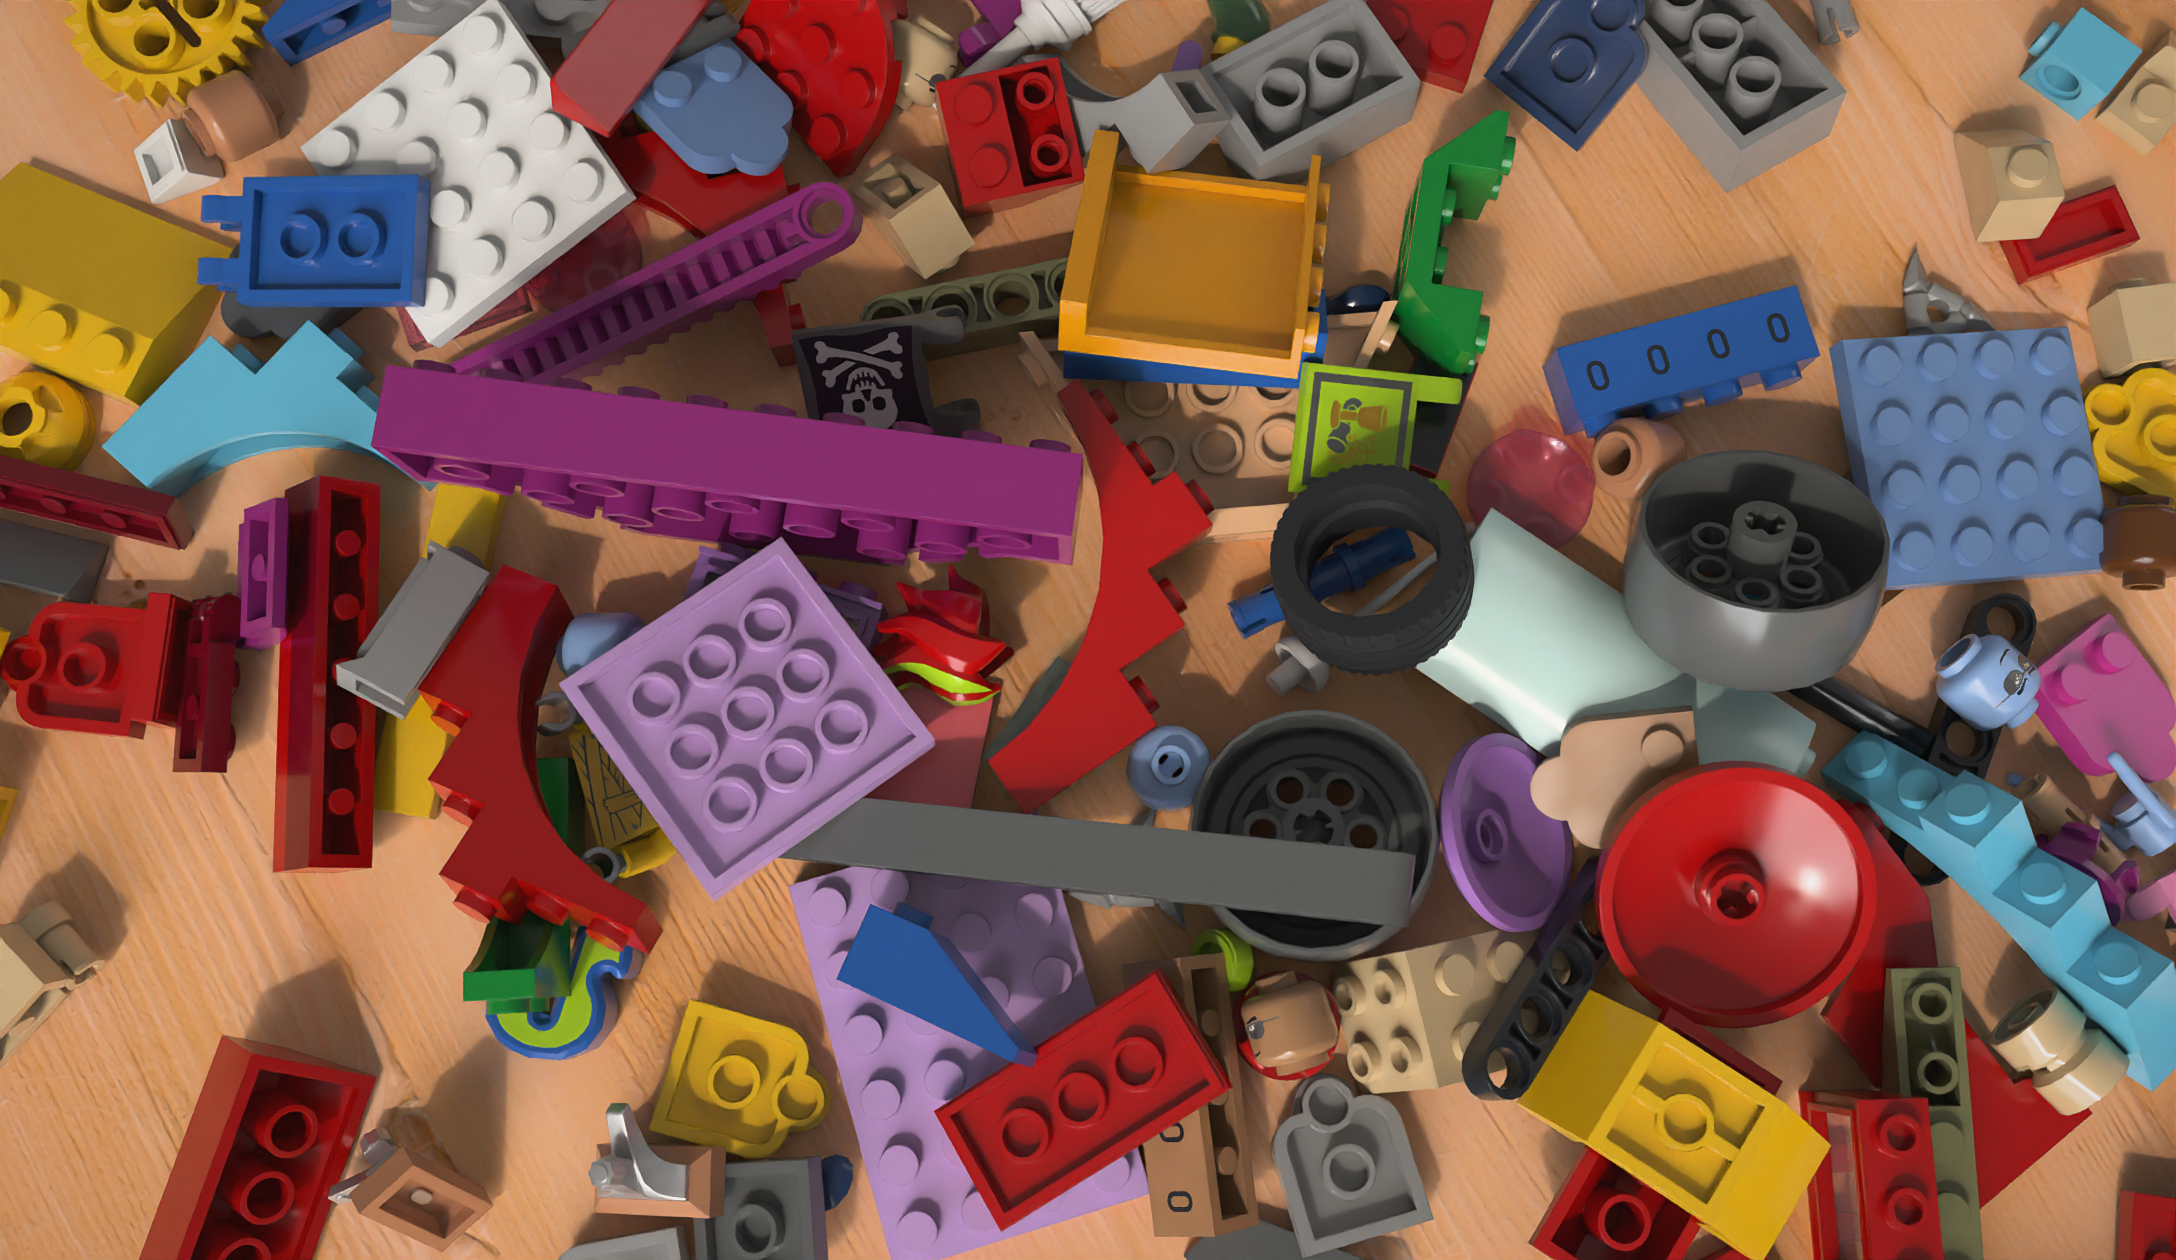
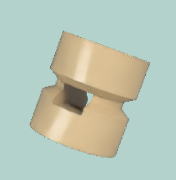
[1989,986,2130,1116]

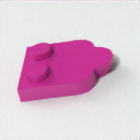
[2034,612,2176,783]

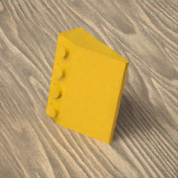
[0,162,233,409]

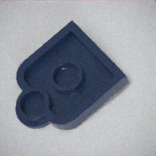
[1484,0,1649,152]

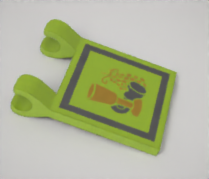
[1288,362,1462,498]

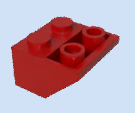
[935,57,1085,220]

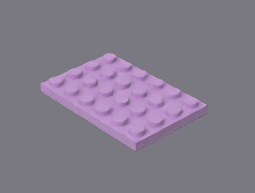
[788,811,1149,1260]

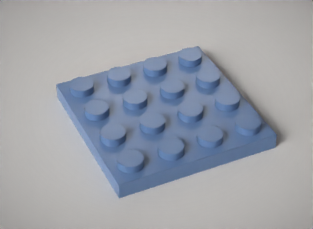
[1829,327,2105,591]

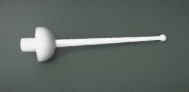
[1266,522,1477,696]

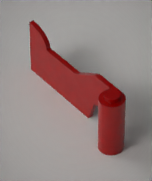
[1820,799,2093,1209]

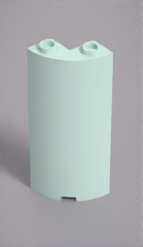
[1415,507,1816,777]

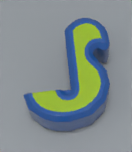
[485,925,644,1060]

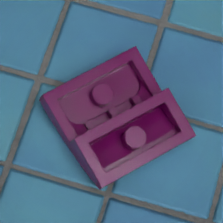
[235,497,291,651]

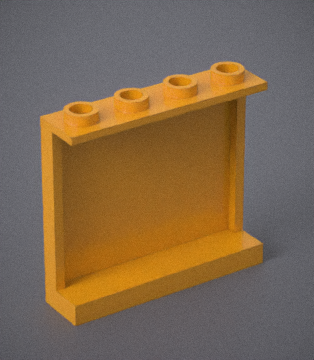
[1058,129,1331,379]

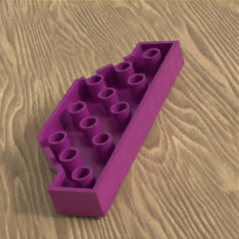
[371,359,1083,567]

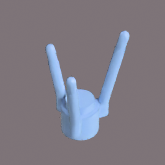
[2007,752,2176,856]

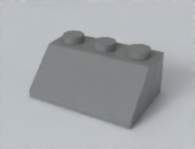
[1198,0,1421,184]

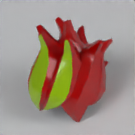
[873,564,1015,706]

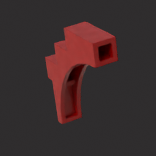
[590,109,808,367]
[988,379,1215,814]
[417,564,663,954]

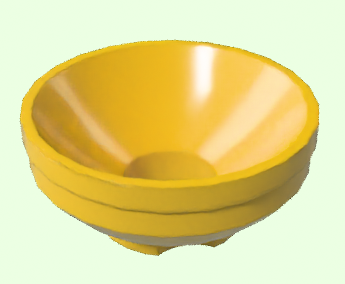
[0,372,96,472]

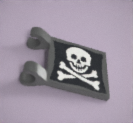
[791,305,981,438]

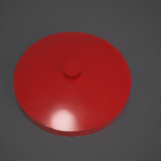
[1594,760,1878,1029]

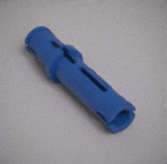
[1227,527,1416,640]

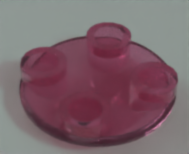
[1466,428,1595,550]

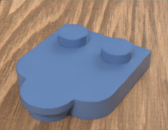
[632,38,793,176]

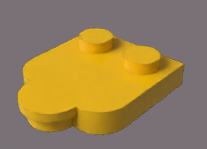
[2081,368,2176,507]
[649,998,831,1158]

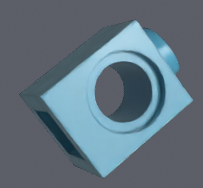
[2019,7,2143,121]

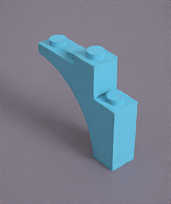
[102,319,438,499]

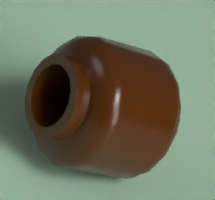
[2099,494,2176,591]

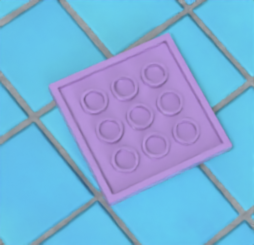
[559,537,935,902]

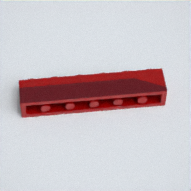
[273,475,381,873]

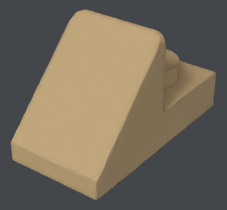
[2095,29,2176,156]

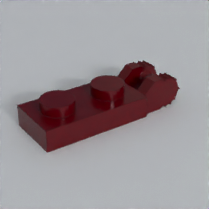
[172,592,241,773]

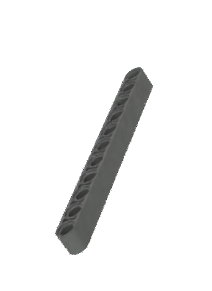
[777,798,1415,927]

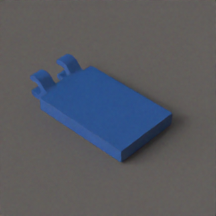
[197,174,431,307]

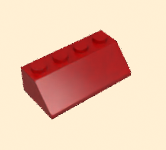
[1528,1006,1783,1260]
[139,1034,377,1260]

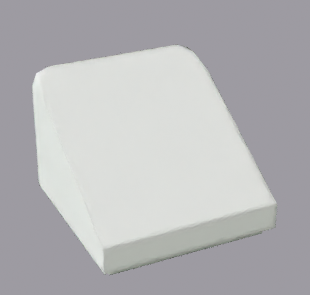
[134,119,224,204]

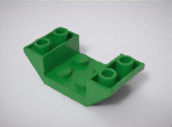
[1389,110,1516,379]

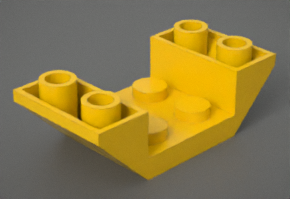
[1516,989,1831,1260]

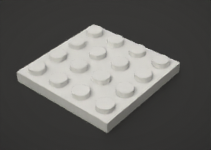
[300,0,637,348]

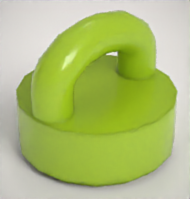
[1190,927,1256,993]

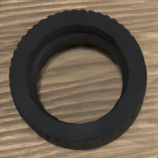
[1270,463,1474,676]

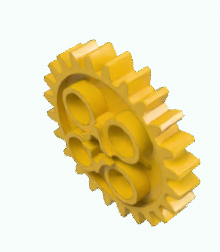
[64,0,272,108]

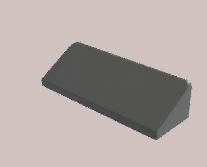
[0,519,109,604]

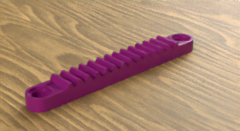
[449,182,863,385]

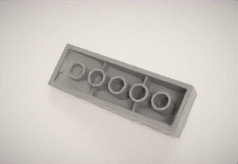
[1636,0,1847,193]

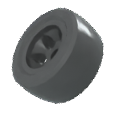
[1623,450,1890,692]
[1188,709,1441,963]

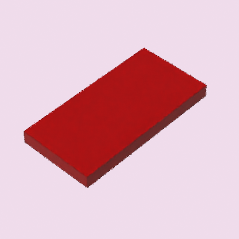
[934,968,1233,1232]

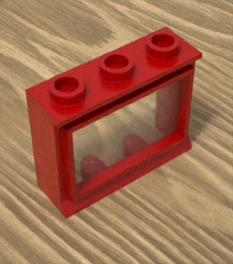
[1798,1089,1944,1260]

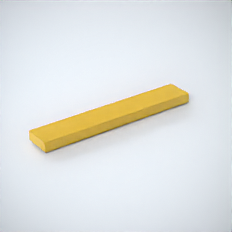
[374,483,507,820]

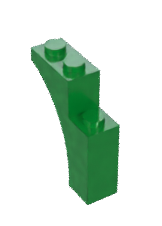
[463,757,585,1015]

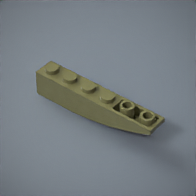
[1881,966,1984,1260]

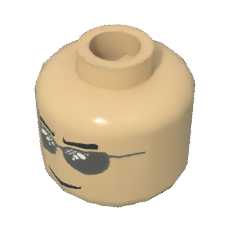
[891,14,959,112]

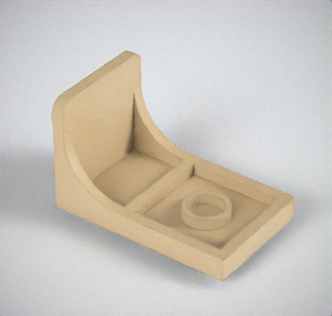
[1331,925,1570,1095]

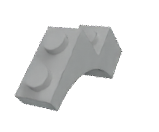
[1013,53,1232,174]

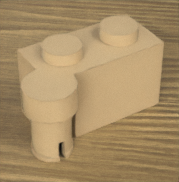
[0,901,105,1068]

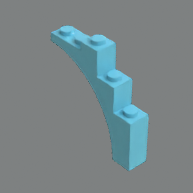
[1820,729,2176,1092]

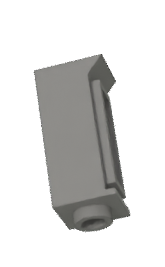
[336,540,490,720]

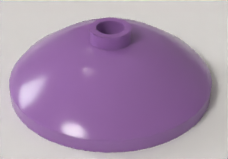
[1438,733,1572,932]

